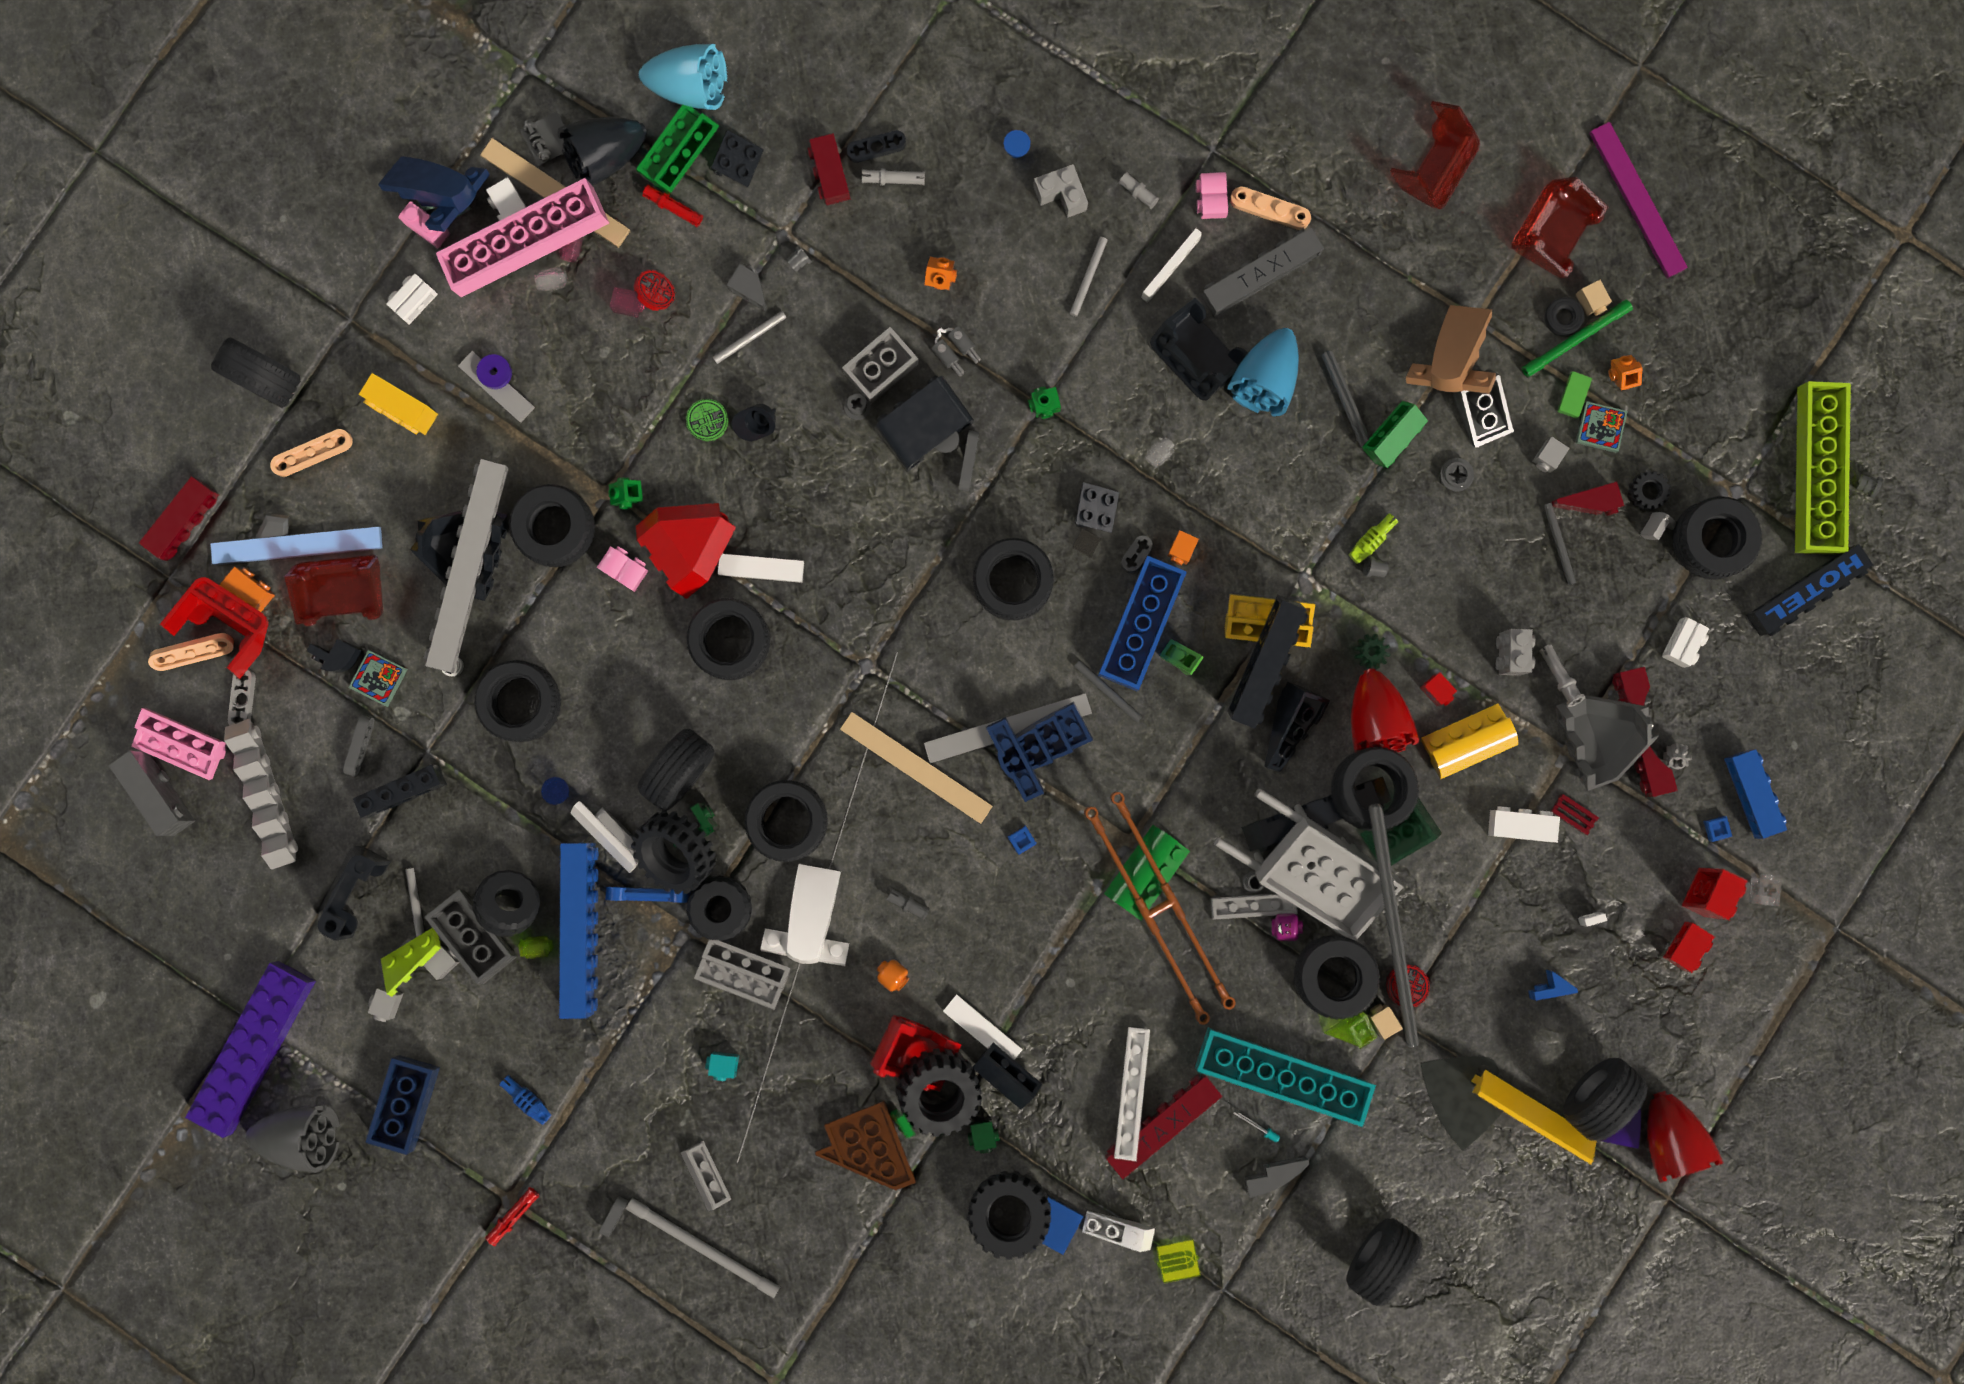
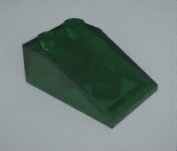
[1360,797,1442,866]

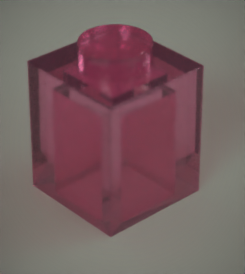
[610,287,644,318]

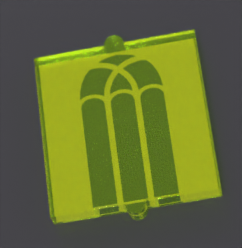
[1156,1240,1201,1283]

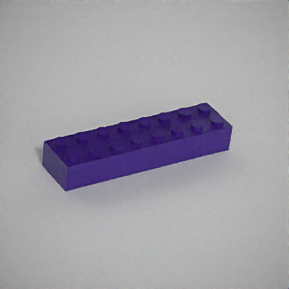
[185,961,316,1138]

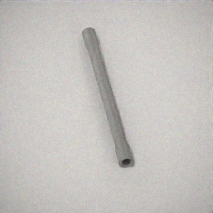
[626,1198,780,1298]

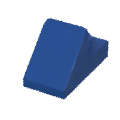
[1528,970,1578,1001]

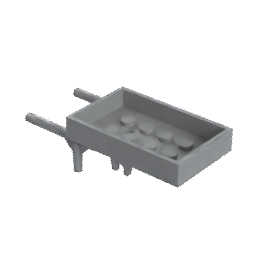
[1214,789,1404,941]

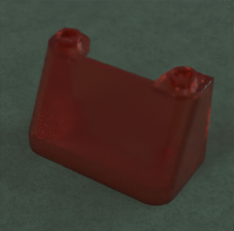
[1511,177,1609,278]
[284,555,383,626]

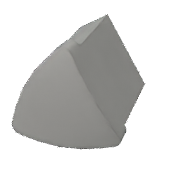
[1640,512,1676,540]

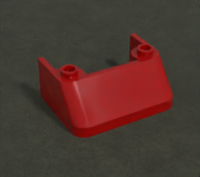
[160,577,269,679]

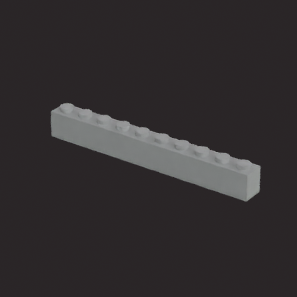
[424,459,508,673]

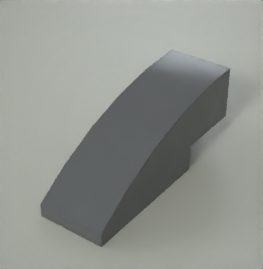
[1244,1156,1309,1198]

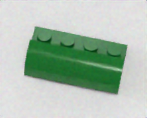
[636,105,719,194]
[1104,825,1190,920]

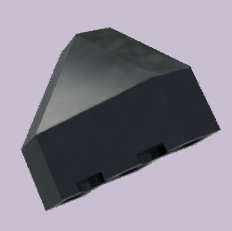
[410,510,508,601]

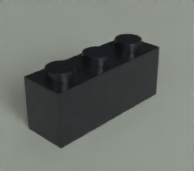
[973,1042,1043,1110]

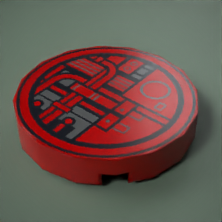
[634,270,675,311]
[1385,964,1430,1007]

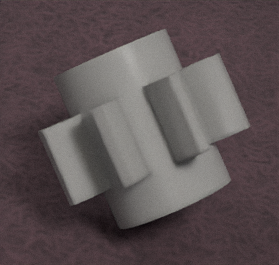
[1663,743,1692,769]

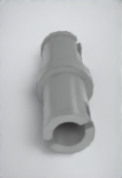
[1119,172,1159,209]

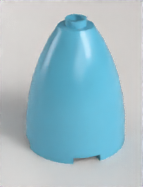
[639,44,727,110]

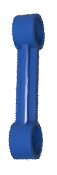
[605,887,691,903]

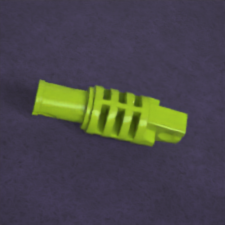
[1349,513,1398,564]

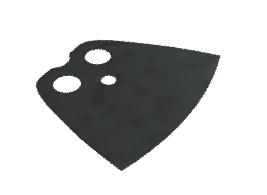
[1421,1056,1503,1151]

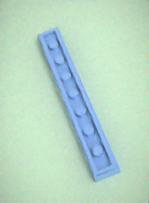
[211,527,383,565]

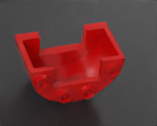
[870,1015,961,1092]

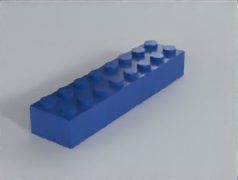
[559,843,599,1019]

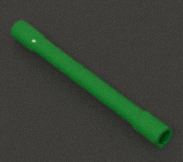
[1521,299,1633,378]

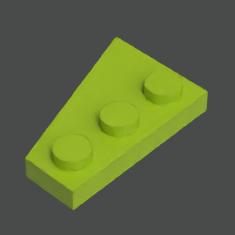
[381,928,441,997]

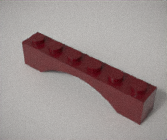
[1613,667,1678,797]

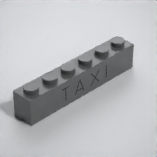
[1201,228,1324,317]

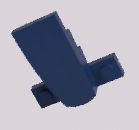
[378,156,490,232]
[986,702,1093,802]

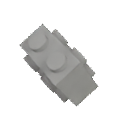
[1496,629,1535,676]

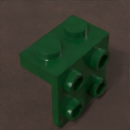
[673,803,717,848]

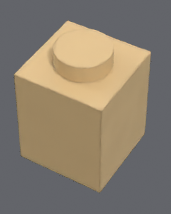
[1575,280,1612,316]
[1367,1004,1403,1040]

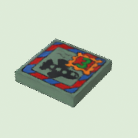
[1575,402,1628,453]
[348,650,408,707]

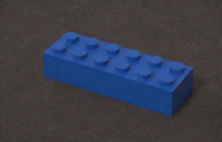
[1098,556,1187,691]

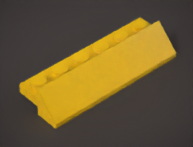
[1471,1070,1597,1164]

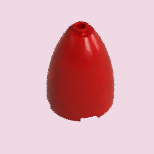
[1351,669,1419,752]
[1647,1091,1724,1183]

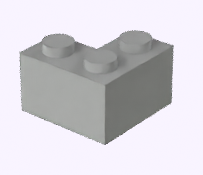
[1033,164,1088,218]

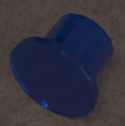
[541,777,569,805]

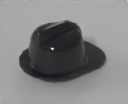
[732,404,776,441]

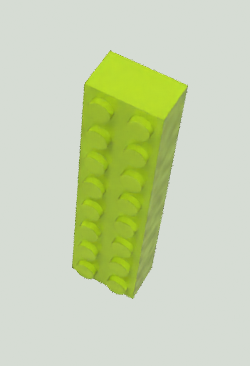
[1795,381,1851,555]

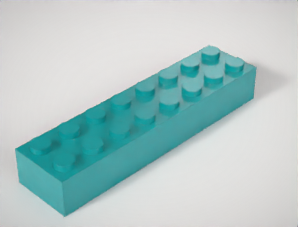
[1195,1027,1376,1127]

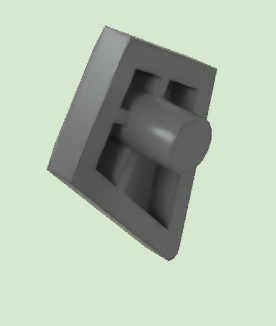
[256,513,289,539]

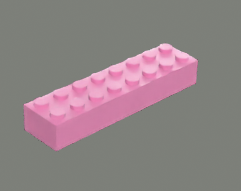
[436,178,609,297]

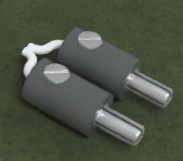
[932,326,981,376]

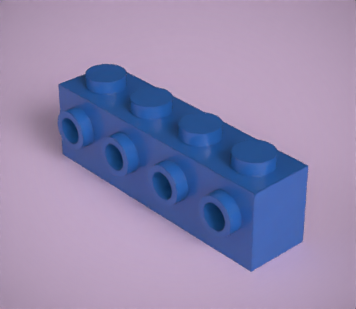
[1724,749,1787,839]

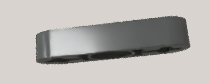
[959,430,980,492]
[343,715,374,777]

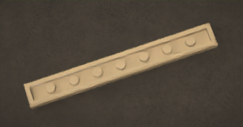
[480,138,630,248]
[840,712,993,824]

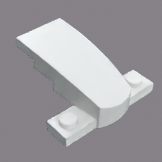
[761,864,849,966]

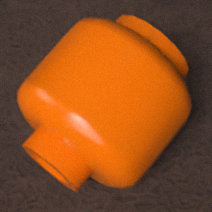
[877,959,909,991]

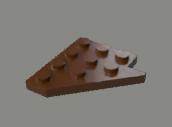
[815,1100,916,1191]

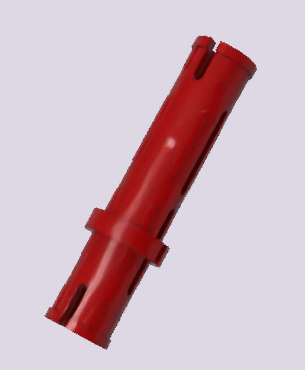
[642,184,703,227]
[485,1187,540,1246]

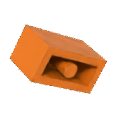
[220,567,275,612]

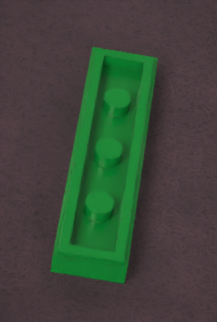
[890,1108,915,1139]

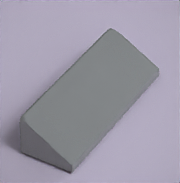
[681,1141,732,1211]

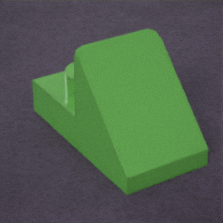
[1160,639,1204,675]

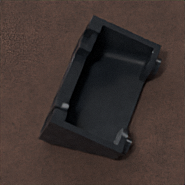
[1150,298,1248,401]

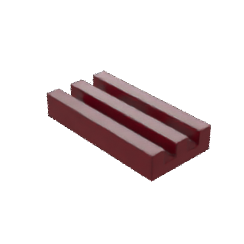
[1550,794,1599,835]

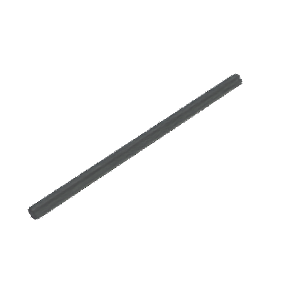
[1369,804,1419,1047]

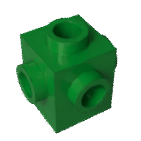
[1028,387,1061,419]
[608,477,643,509]

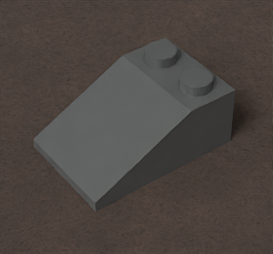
[1453,369,1514,448]

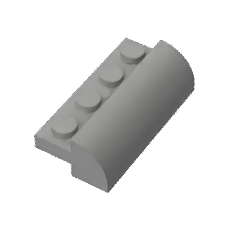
[694,940,790,1010]

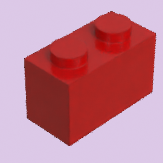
[1663,922,1715,973]

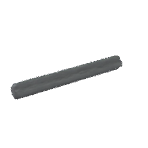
[1322,350,1370,448]

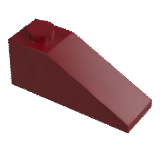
[1550,482,1625,516]

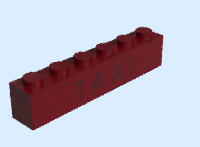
[1105,1074,1223,1180]

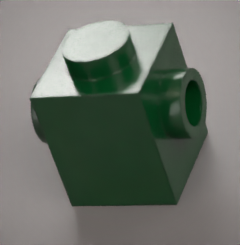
[968,1118,1000,1154]

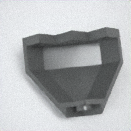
[1556,695,1660,791]

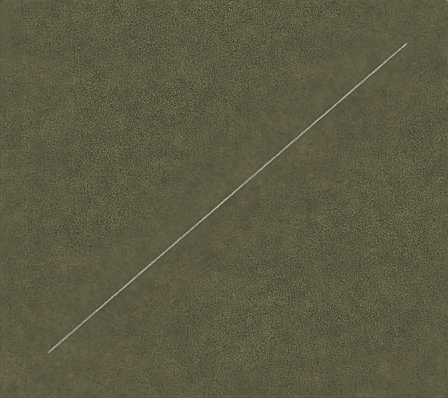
[736,652,898,1163]

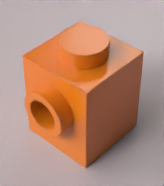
[1167,530,1199,566]

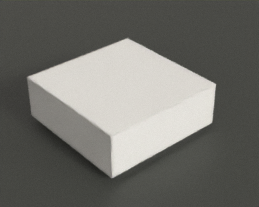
[1578,912,1607,927]

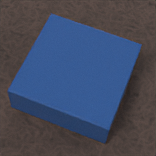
[1704,816,1732,842]
[1008,826,1037,855]

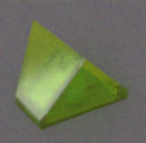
[1324,1012,1378,1049]

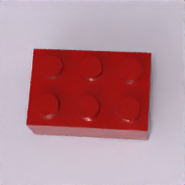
[1681,868,1747,920]

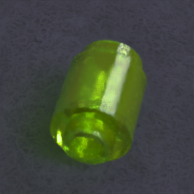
[519,936,553,959]

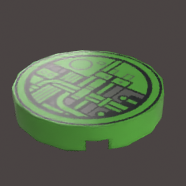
[686,399,729,442]

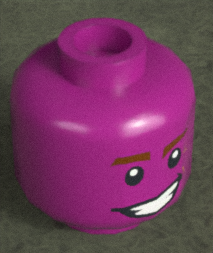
[1272,913,1303,941]

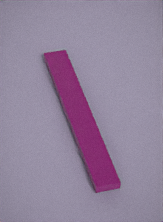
[1589,122,1688,279]

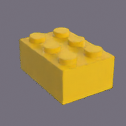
[358,373,438,435]

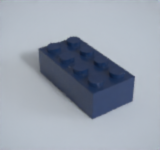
[365,1055,440,1155]

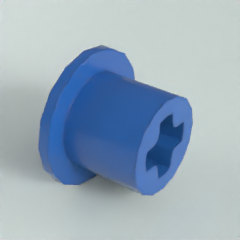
[1004,130,1031,158]

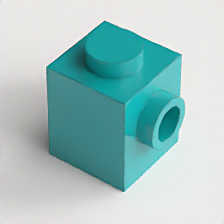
[705,1051,739,1081]

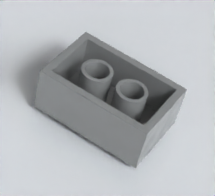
[842,327,919,404]

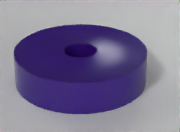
[476,354,512,389]

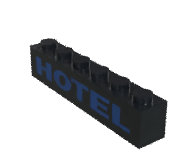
[1746,544,1873,636]

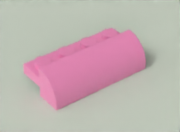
[132,708,226,780]

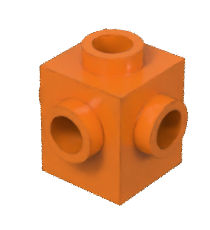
[924,257,957,290]
[1609,355,1642,390]

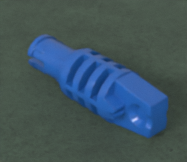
[499,1075,552,1125]

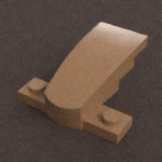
[1406,305,1496,394]

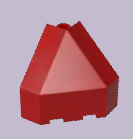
[636,503,736,599]

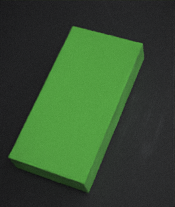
[1557,371,1592,419]

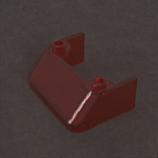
[1390,101,1480,209]

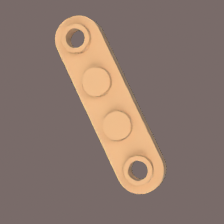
[1230,187,1311,230]
[270,429,353,477]
[148,633,234,671]

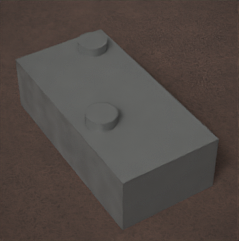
[108,751,195,836]
[425,890,517,984]

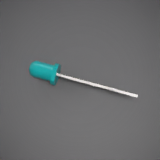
[1234,1112,1280,1142]

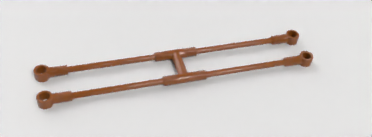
[1084,792,1236,1025]

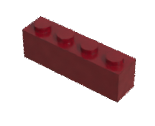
[139,476,219,561]

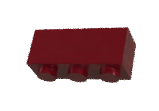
[807,133,850,206]

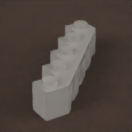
[224,719,298,870]

